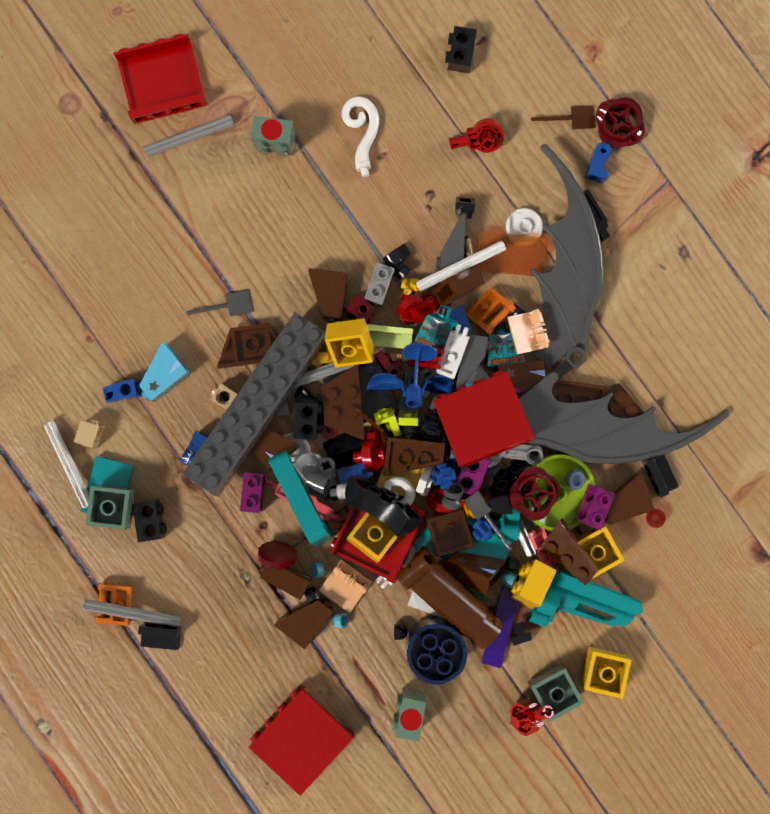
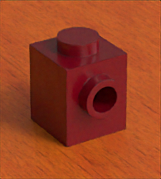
[343,294,376,324]

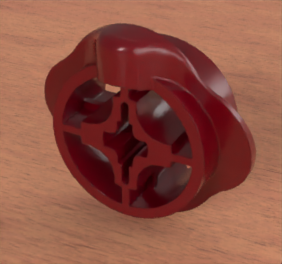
[596,97,645,148]
[509,466,560,521]

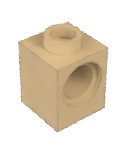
[210,384,238,410]
[74,418,105,448]

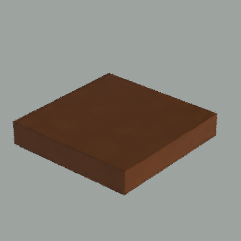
[426,509,475,557]

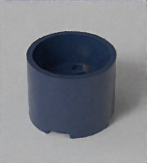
[406,616,467,685]

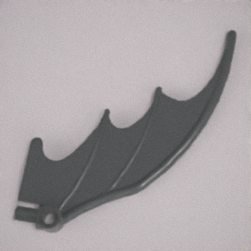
[531,144,604,379]
[518,372,730,464]

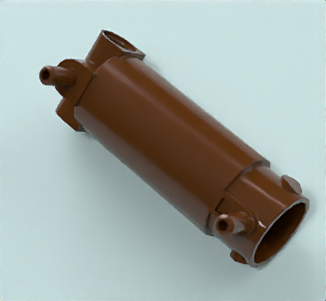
[397,546,503,649]

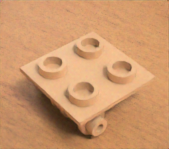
[507,309,550,355]
[319,559,372,613]

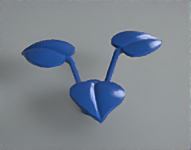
[366,343,455,408]

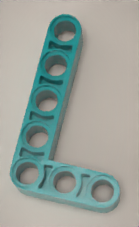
[268,450,334,547]

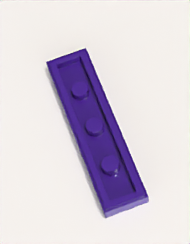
[481,588,519,668]

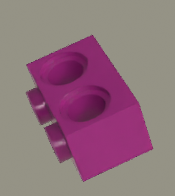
[453,458,490,495]
[240,472,266,513]
[574,484,615,530]

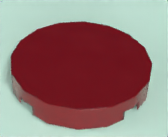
[258,541,296,570]

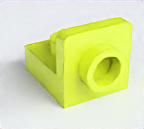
[374,407,402,437]
[398,410,418,426]

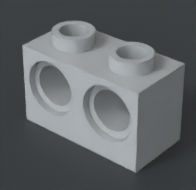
[364,262,395,308]

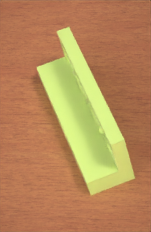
[336,321,413,349]

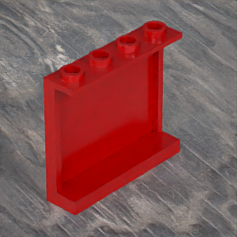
[114,34,207,124]
[433,371,535,469]
[330,498,428,583]
[249,685,354,796]

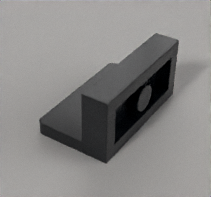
[323,433,364,469]
[642,455,679,497]
[138,623,182,650]

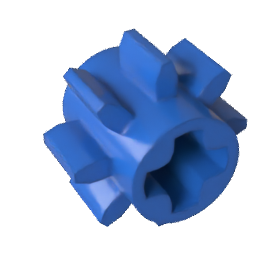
[431,463,456,489]
[472,517,496,542]

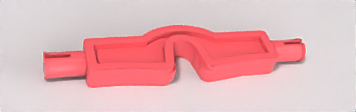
[264,479,344,524]

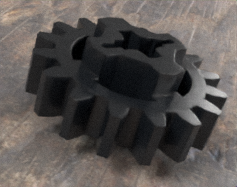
[419,408,443,442]

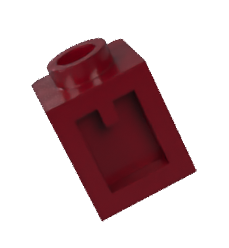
[375,350,404,375]

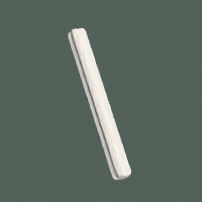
[416,241,506,291]
[44,421,89,508]

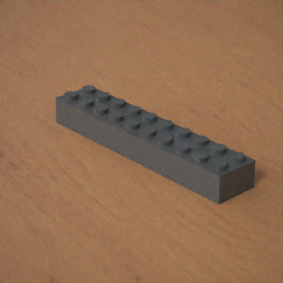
[182,312,326,497]

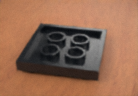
[323,356,397,423]

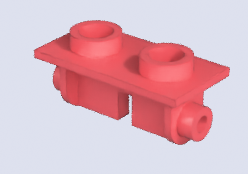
[528,527,558,567]

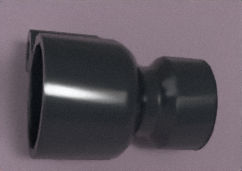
[382,244,412,280]

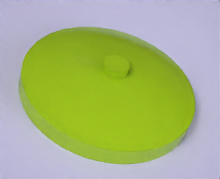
[521,454,595,531]

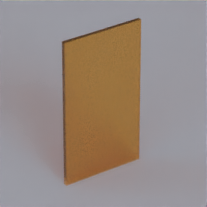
[476,231,549,276]

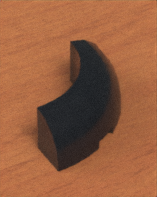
[487,452,533,515]
[345,476,423,537]

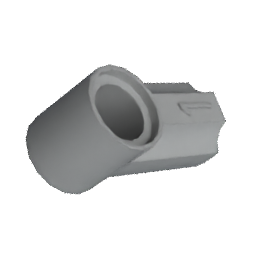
[504,443,543,465]

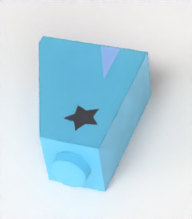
[139,342,191,402]

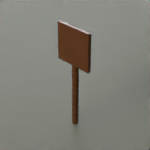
[531,106,595,129]
[356,408,394,444]

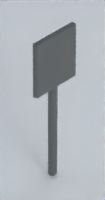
[187,290,253,316]
[463,490,512,551]

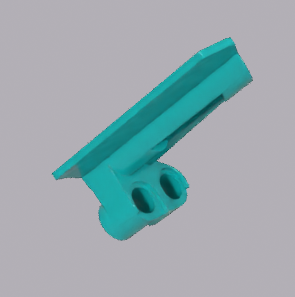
[414,507,520,561]
[528,570,643,627]

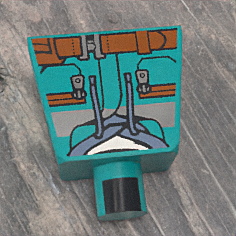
[415,305,459,350]
[486,322,525,367]

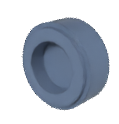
[565,469,585,490]

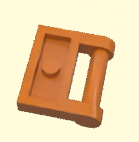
[466,287,516,336]
[95,583,133,626]

